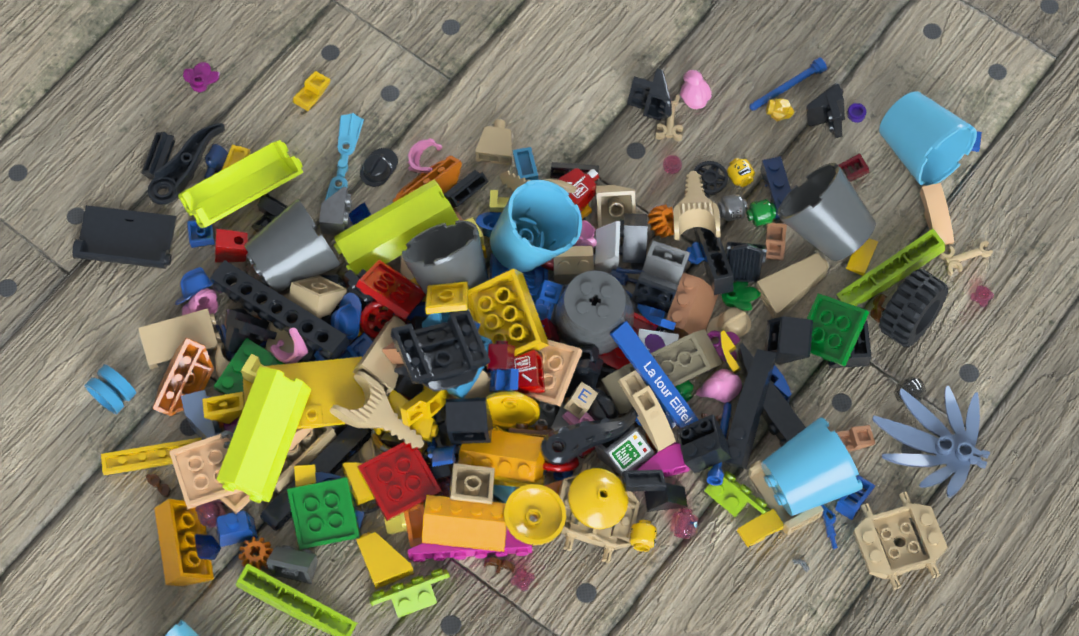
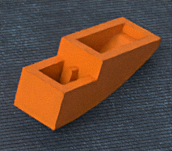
[404,502,424,548]

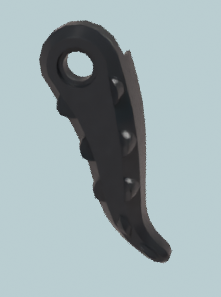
[147,123,225,205]
[540,407,638,465]

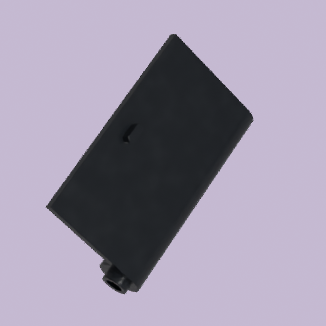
[72,205,177,269]

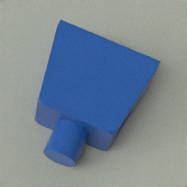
[216,510,258,547]

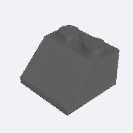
[267,545,318,584]

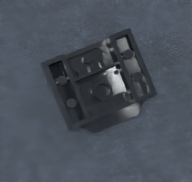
[390,309,490,392]

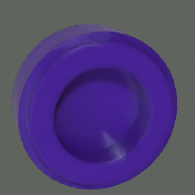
[847,103,867,123]

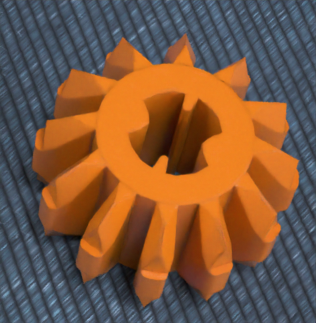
[647,204,674,238]
[239,537,273,570]

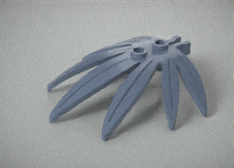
[872,386,990,498]

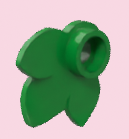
[722,282,761,311]

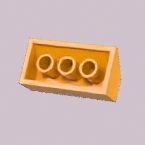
[458,429,544,482]
[422,495,508,552]
[154,499,214,586]

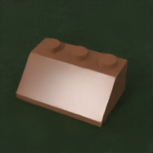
[664,273,719,338]

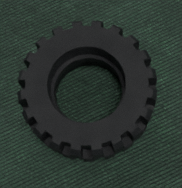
[879,269,949,347]

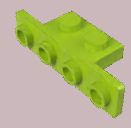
[704,466,770,517]
[369,568,450,618]

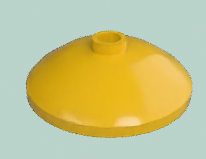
[485,391,540,429]
[568,468,628,529]
[504,484,566,545]

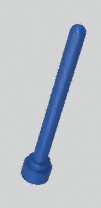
[749,57,827,111]
[707,402,732,486]

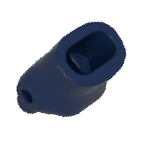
[204,144,228,179]

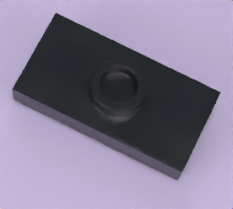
[622,470,666,492]

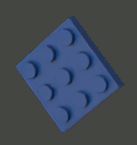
[490,252,548,302]

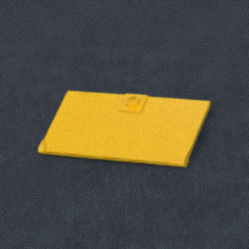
[243,357,365,429]

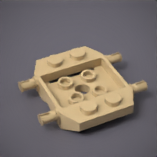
[558,463,640,563]
[853,492,948,590]

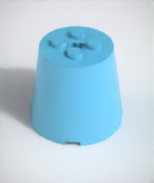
[879,91,977,186]
[490,180,582,272]
[761,417,862,516]

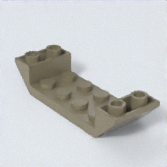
[601,329,723,415]

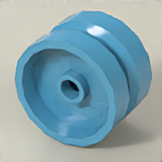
[84,364,136,415]

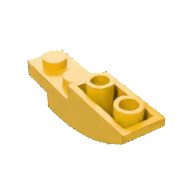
[400,385,451,427]

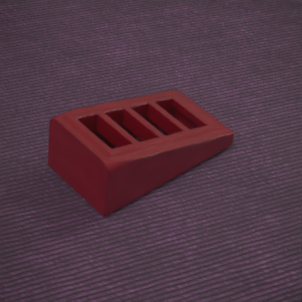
[838,153,870,182]

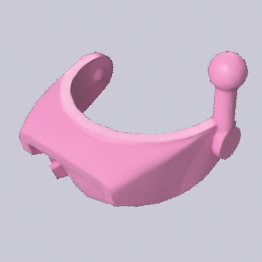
[408,139,442,174]
[270,328,308,364]

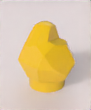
[766,98,794,121]

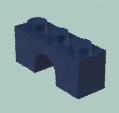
[760,156,791,220]

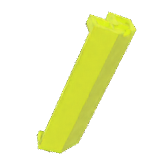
[178,140,304,228]
[333,179,459,274]
[216,367,311,503]

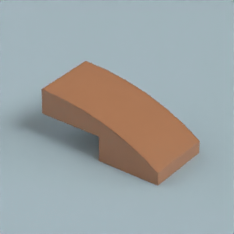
[765,223,787,261]
[836,425,875,452]

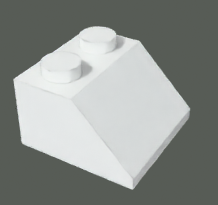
[593,221,620,273]

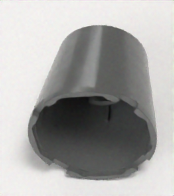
[777,163,876,261]
[244,199,341,293]
[402,220,489,296]
[555,270,634,355]

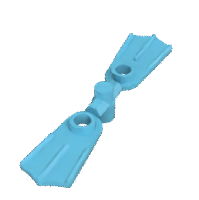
[325,113,364,200]

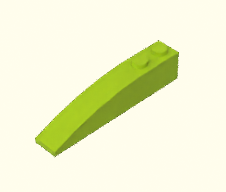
[836,229,945,306]
[236,563,357,636]

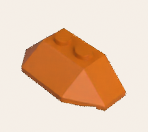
[393,155,462,202]
[152,337,214,416]

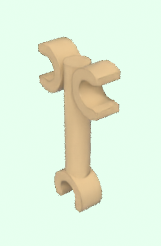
[656,95,683,141]
[939,241,993,276]

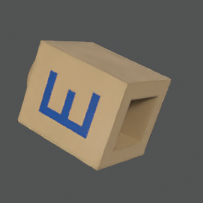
[563,382,598,419]

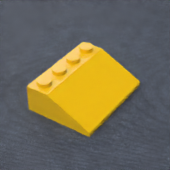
[467,268,549,367]

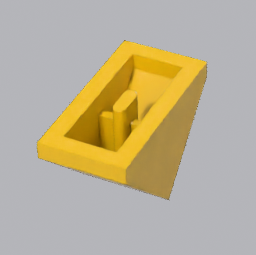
[202,392,244,424]

